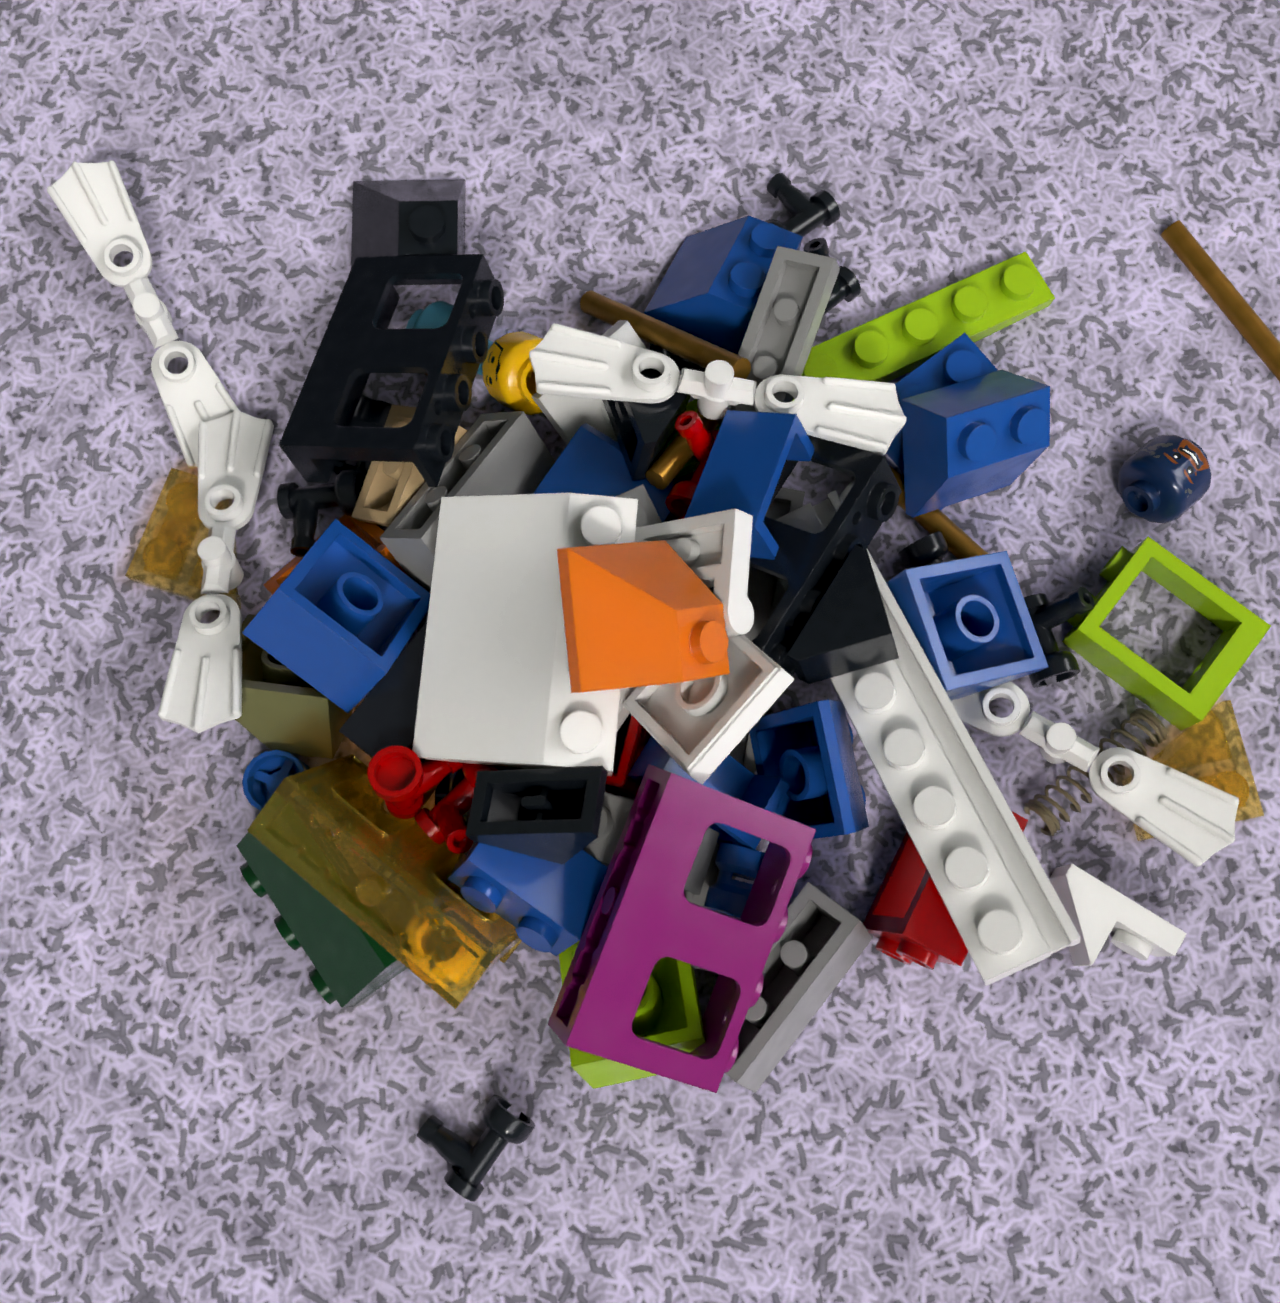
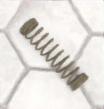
[1024,708,1167,836]

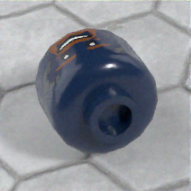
[1117,435,1212,524]

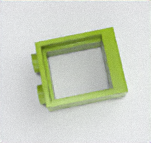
[1062,537,1271,731]

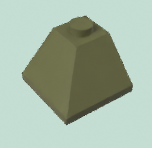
[235,614,353,759]

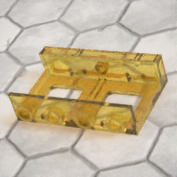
[247,754,522,1009]

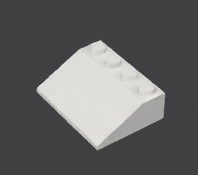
[412,493,638,776]

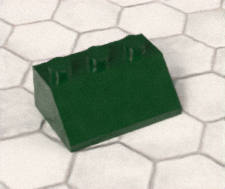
[237,793,409,1008]

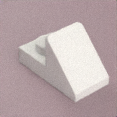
[1050,864,1187,966]

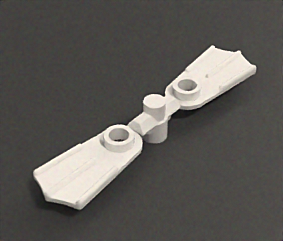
[47,160,238,469]
[529,323,907,455]
[158,409,274,733]
[951,681,1239,867]

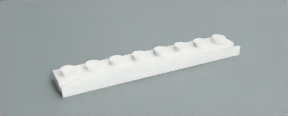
[776,491,1081,986]

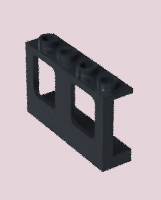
[279,254,504,487]
[709,435,902,676]

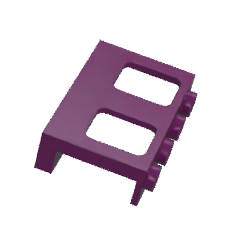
[548,764,816,1093]

